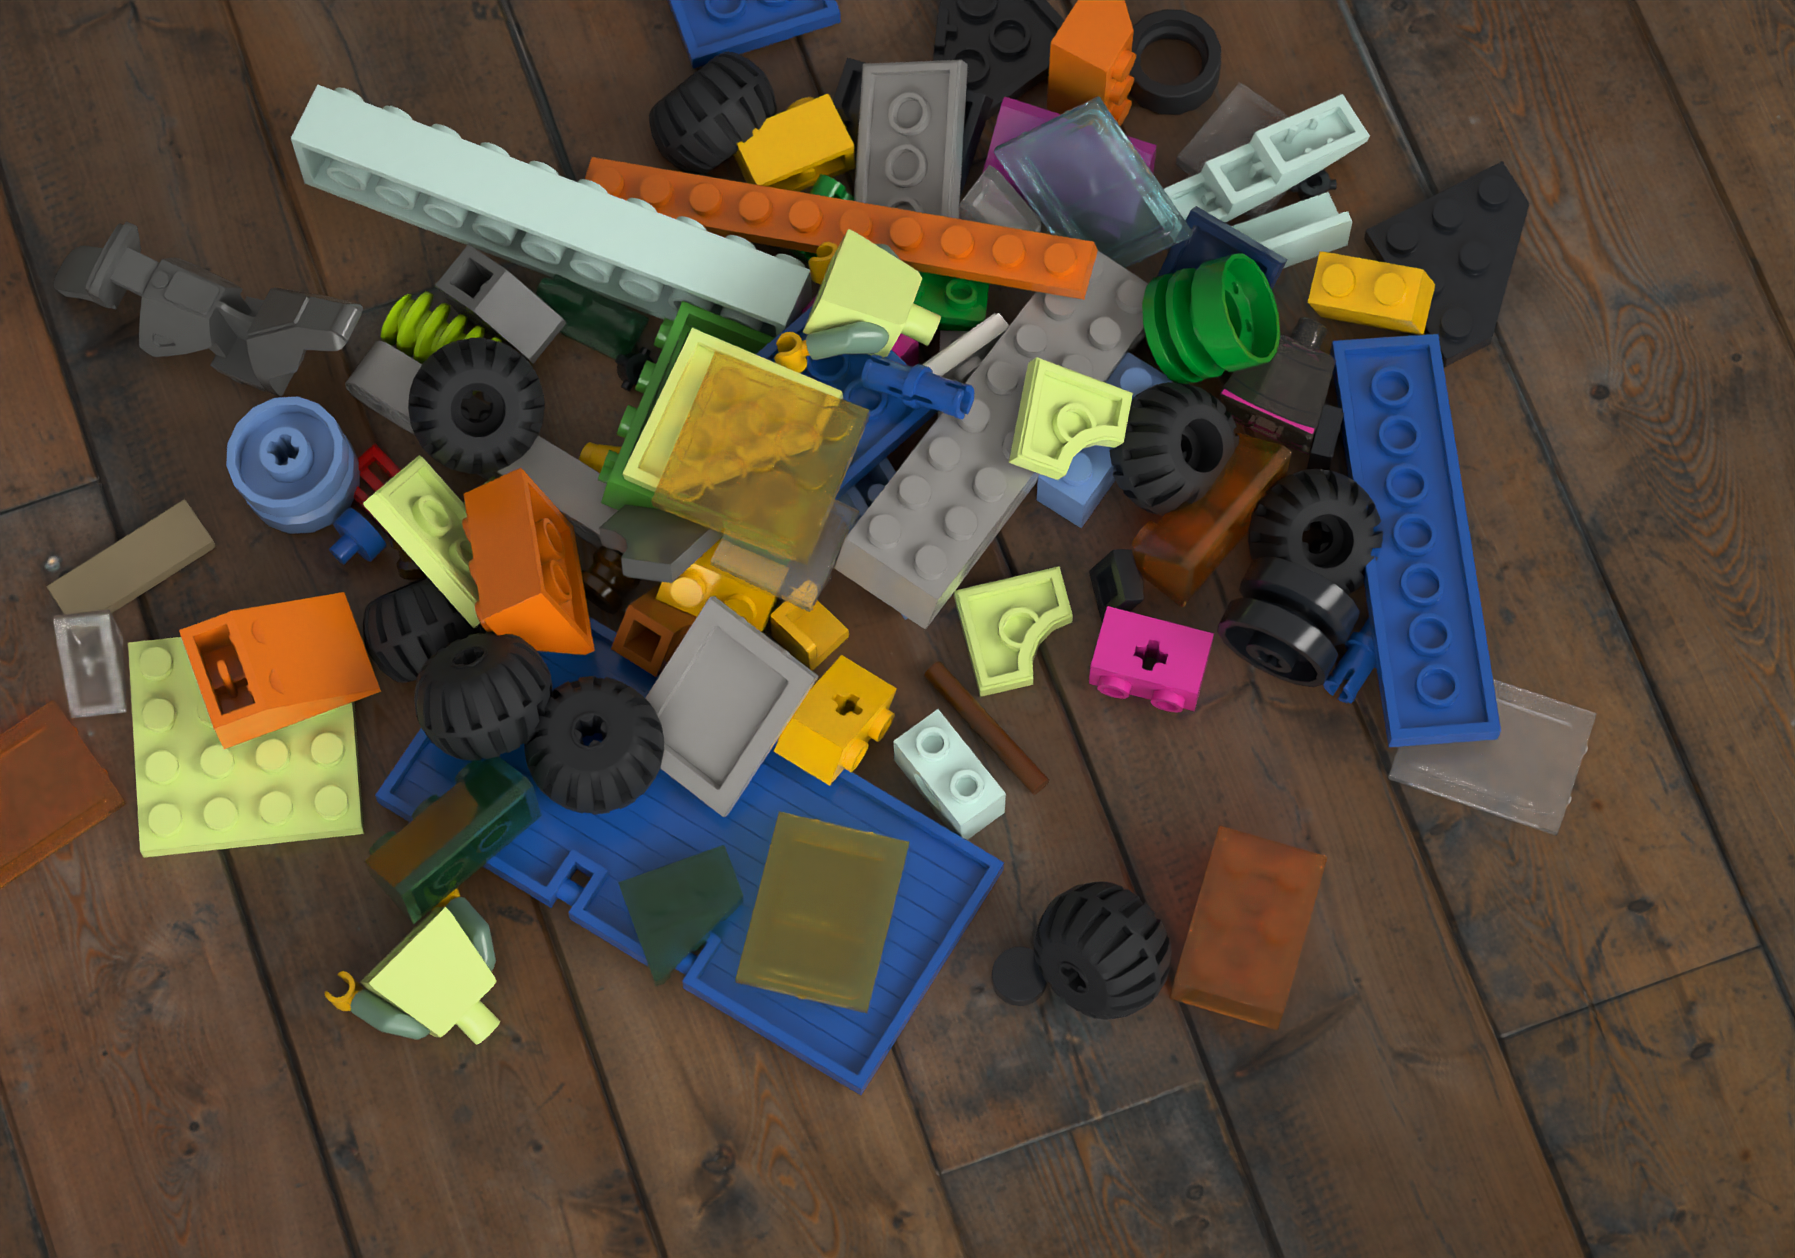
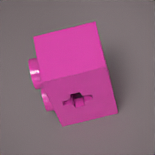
[1089,606,1214,713]

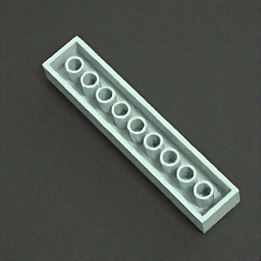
[291,85,812,337]

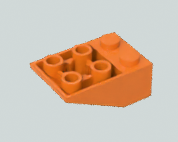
[179,592,381,749]

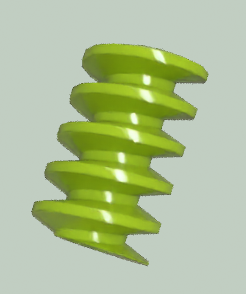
[380,291,502,396]

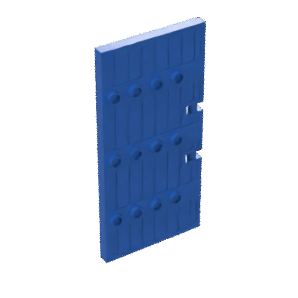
[375,617,1004,1096]

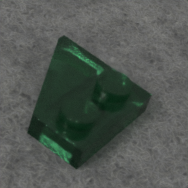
[618,845,744,987]

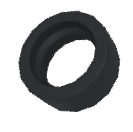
[1129,9,1221,115]

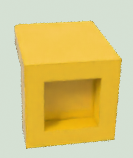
[770,580,849,671]

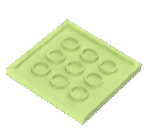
[128,637,364,858]

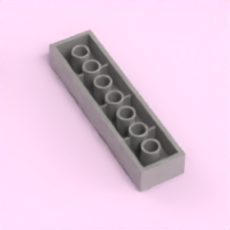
[834,238,1148,630]

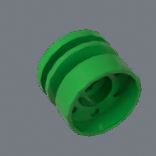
[1142,253,1280,384]

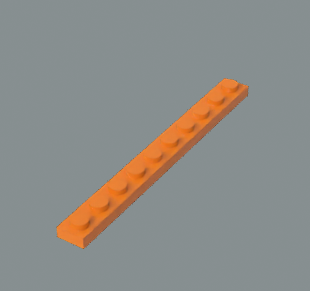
[585,157,1098,300]

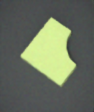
[1009,357,1133,480]
[954,566,1073,697]

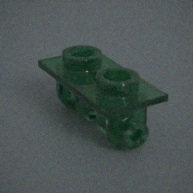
[536,274,649,360]

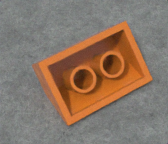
[1047,0,1137,130]
[462,468,595,655]

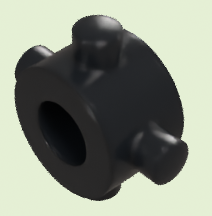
[1291,169,1337,201]
[615,347,654,392]

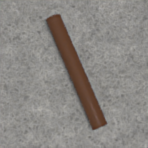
[924,661,1049,795]

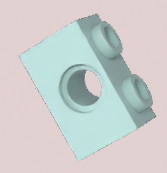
[894,709,1006,840]

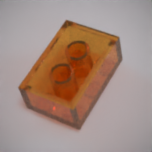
[1170,825,1328,1030]

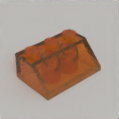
[1131,433,1292,608]

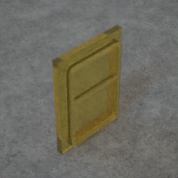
[735,811,910,1013]

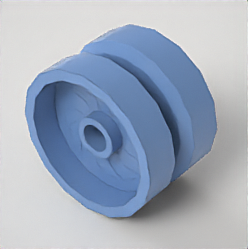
[226,396,360,534]

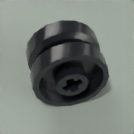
[1217,556,1360,687]

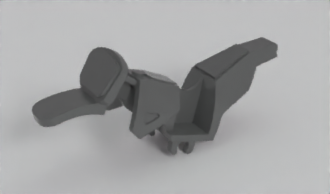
[54,221,363,397]

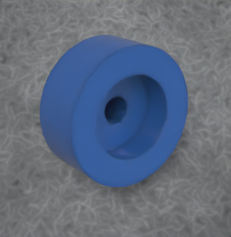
[329,507,387,565]

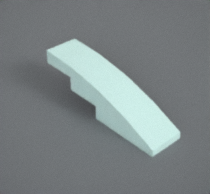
[1152,94,1370,239]

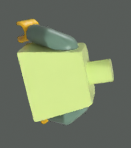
[774,229,941,373]
[325,874,500,1045]

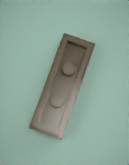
[46,499,216,635]

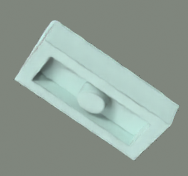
[1231,192,1353,268]

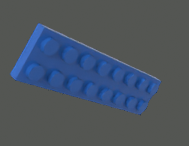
[1330,334,1501,748]

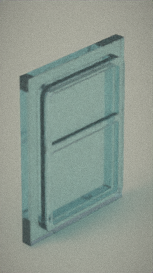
[993,96,1193,268]

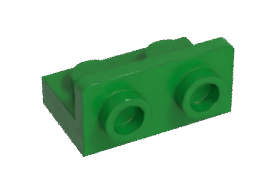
[913,271,989,331]

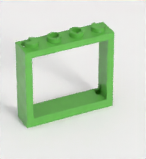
[598,301,813,567]

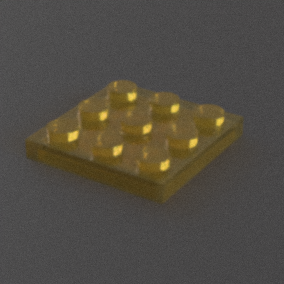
[651,351,870,565]

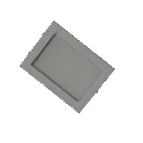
[646,596,819,817]

